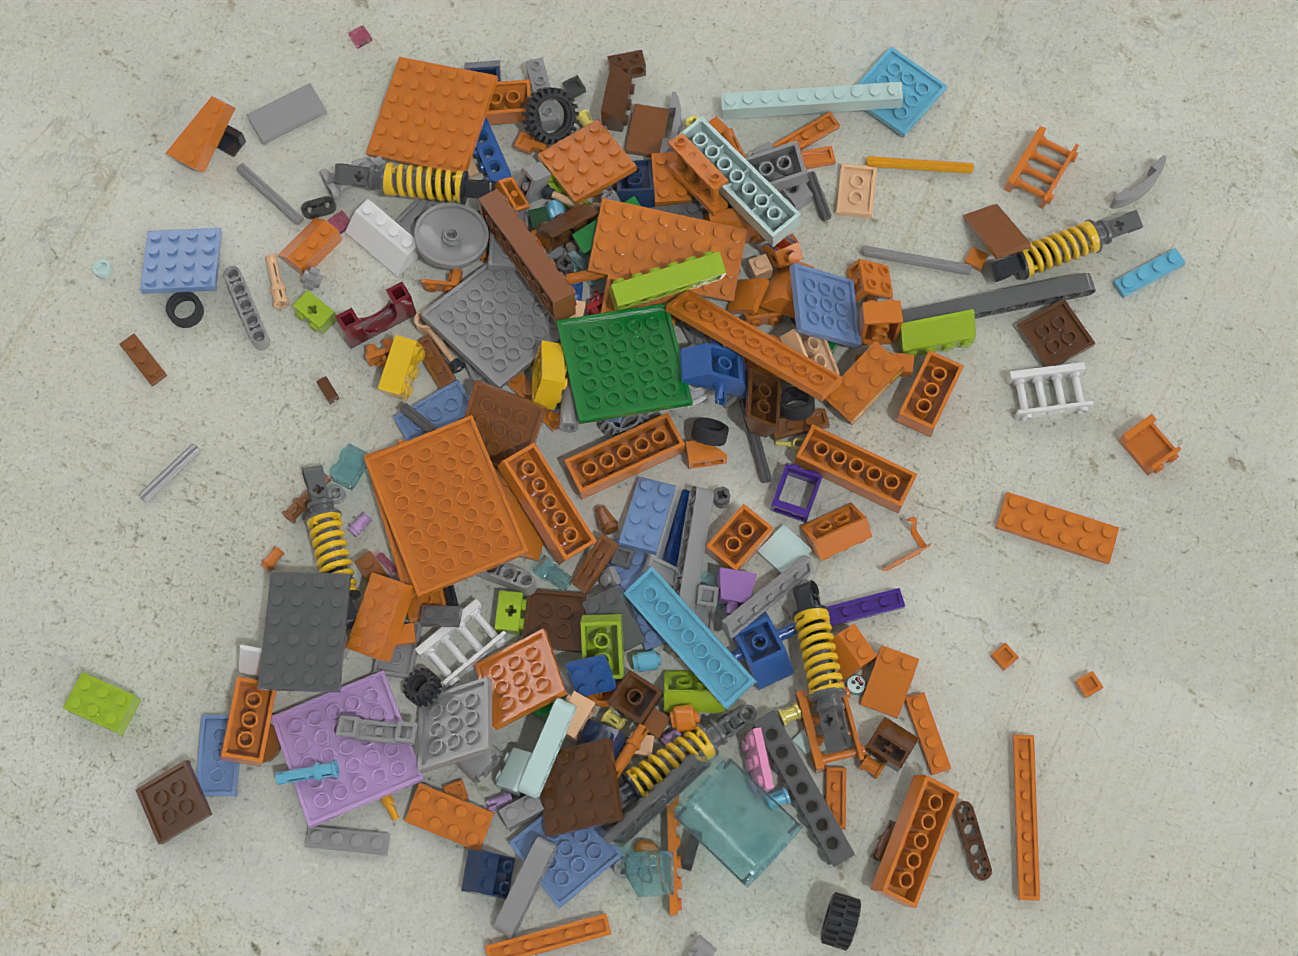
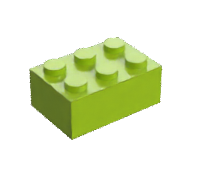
[580,614,625,679]
[63,672,141,736]

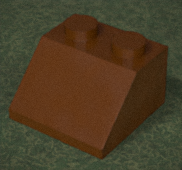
[607,670,664,726]

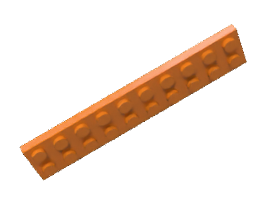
[665,290,843,402]

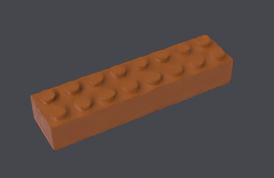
[478,189,577,324]

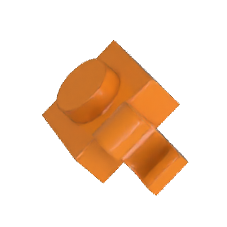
[514,131,547,155]

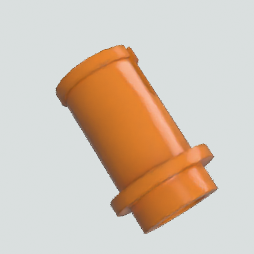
[261,546,285,572]

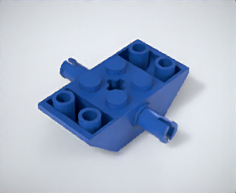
[680,338,748,405]
[731,611,798,691]

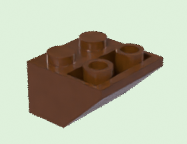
[865,716,919,772]

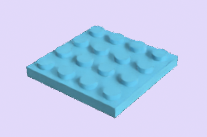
[857,47,948,138]

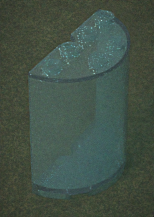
[673,758,803,888]

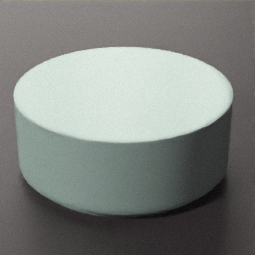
[92,259,113,278]

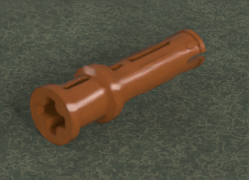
[281,473,331,524]

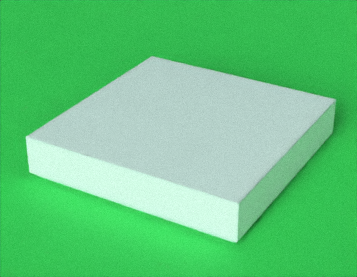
[757,524,812,574]

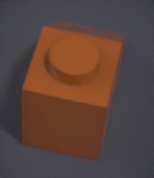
[354,551,390,582]

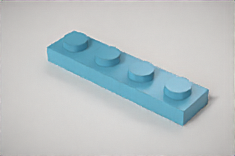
[1113,248,1186,298]

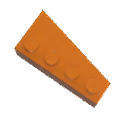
[166,96,236,173]

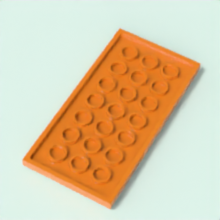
[587,198,747,302]

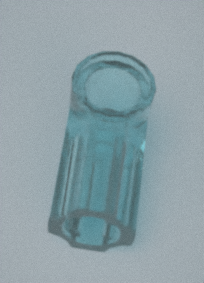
[533,555,574,591]

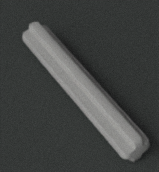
[138,444,200,503]

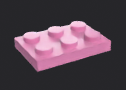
[741,728,774,797]

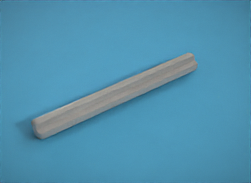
[237,163,304,225]

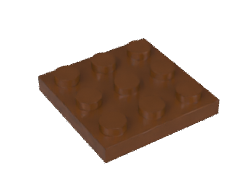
[1016,299,1095,367]
[522,589,587,653]
[136,760,213,845]

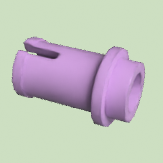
[348,512,372,537]
[660,728,685,747]
[487,792,514,811]

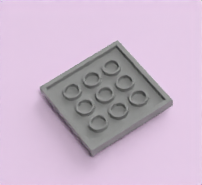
[418,676,493,774]

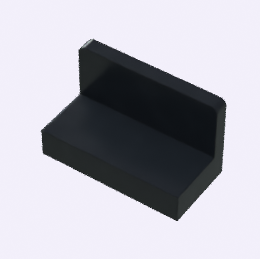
[217,125,246,157]

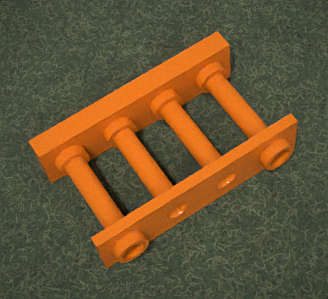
[1004,126,1079,209]
[668,133,728,217]
[795,681,866,773]

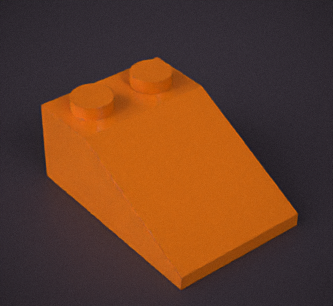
[860,645,919,719]

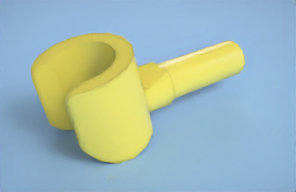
[775,438,803,452]

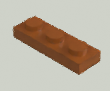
[119,333,167,387]
[418,334,457,389]
[773,408,830,441]
[571,534,619,594]

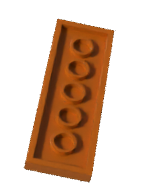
[995,492,1119,565]

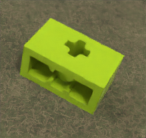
[292,290,337,334]
[495,590,527,635]

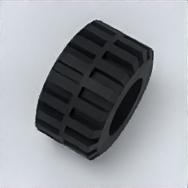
[820,892,861,951]

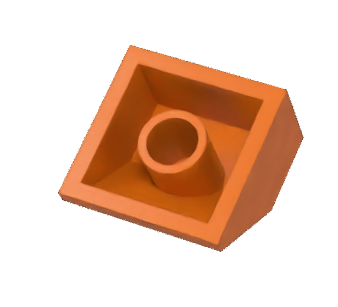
[831,624,877,682]

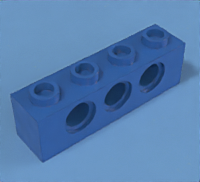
[474,118,512,183]

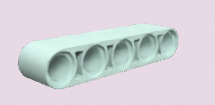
[518,698,577,799]

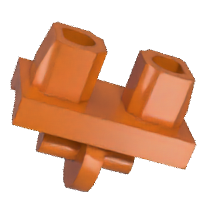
[365,337,393,368]

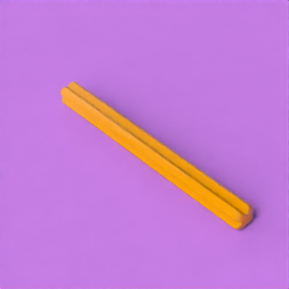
[866,156,974,174]

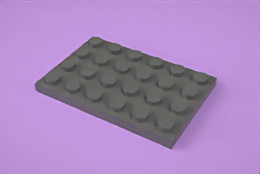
[258,572,351,693]

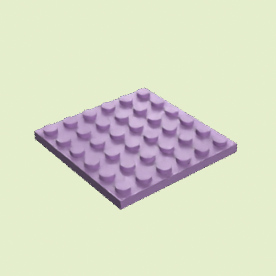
[271,670,425,828]

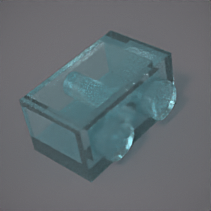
[329,443,369,491]

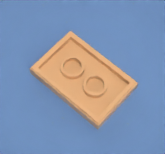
[835,163,877,219]

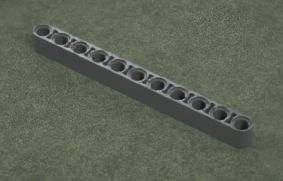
[902,273,1096,323]

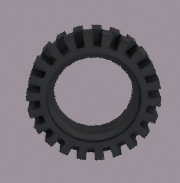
[522,87,579,145]

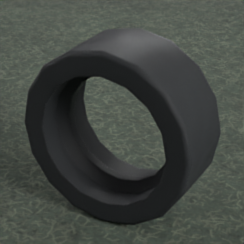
[166,292,204,328]
[780,387,815,421]
[691,418,729,446]

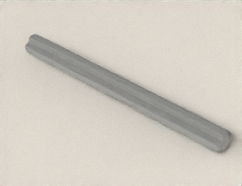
[862,245,972,275]

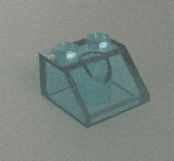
[625,850,674,897]

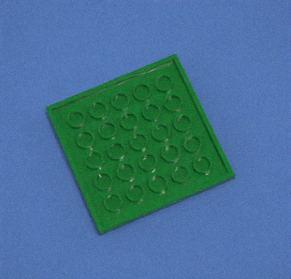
[557,303,693,424]

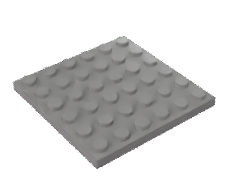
[421,263,560,389]

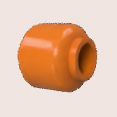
[670,705,700,732]

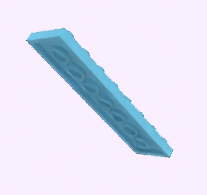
[623,566,757,709]

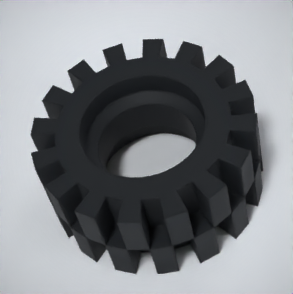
[403,668,442,707]

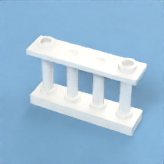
[1006,362,1094,421]
[415,599,508,688]

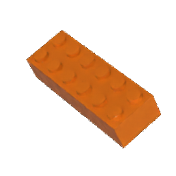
[564,413,685,500]
[794,424,917,514]
[497,442,597,565]
[870,775,959,908]

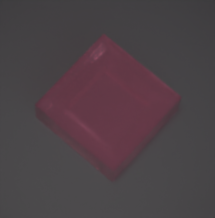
[348,25,373,49]
[327,210,351,235]
[376,552,396,575]

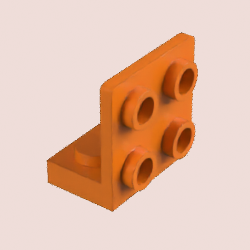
[846,258,894,302]

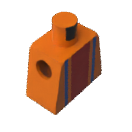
[761,234,803,268]

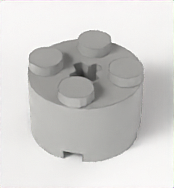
[457,743,504,784]

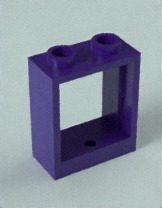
[770,464,823,523]

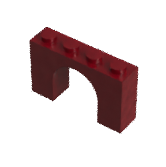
[335,281,417,349]

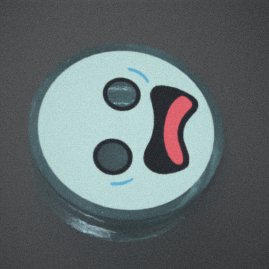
[846,674,866,695]

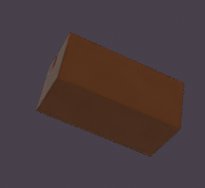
[316,376,340,404]

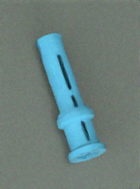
[275,759,340,785]

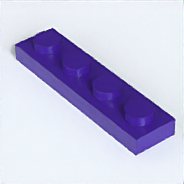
[827,588,905,627]

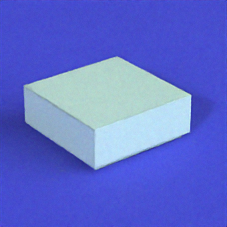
[792,729,811,755]

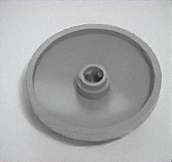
[414,202,489,269]

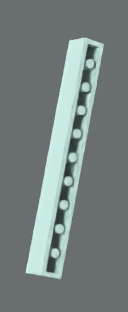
[721,82,903,119]

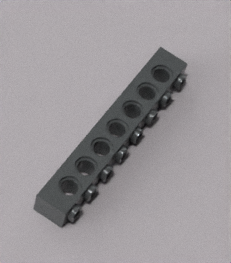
[752,710,855,867]

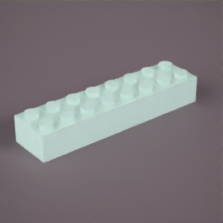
[676,116,801,247]

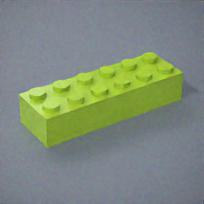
[609,250,726,311]

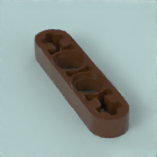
[954,801,992,881]

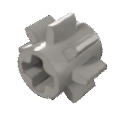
[301,267,323,291]

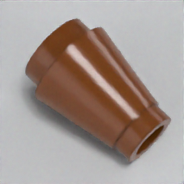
[595,505,619,535]

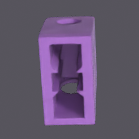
[717,567,757,616]

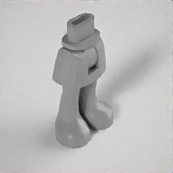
[320,156,384,200]

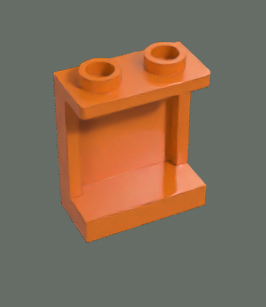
[1118,414,1181,476]

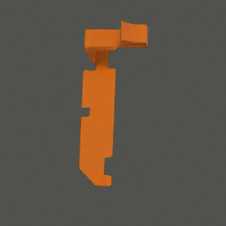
[882,516,931,571]

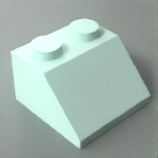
[495,748,533,798]

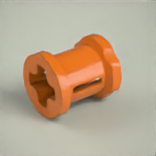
[859,753,886,780]

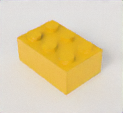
[378,334,425,401]
[532,340,567,410]

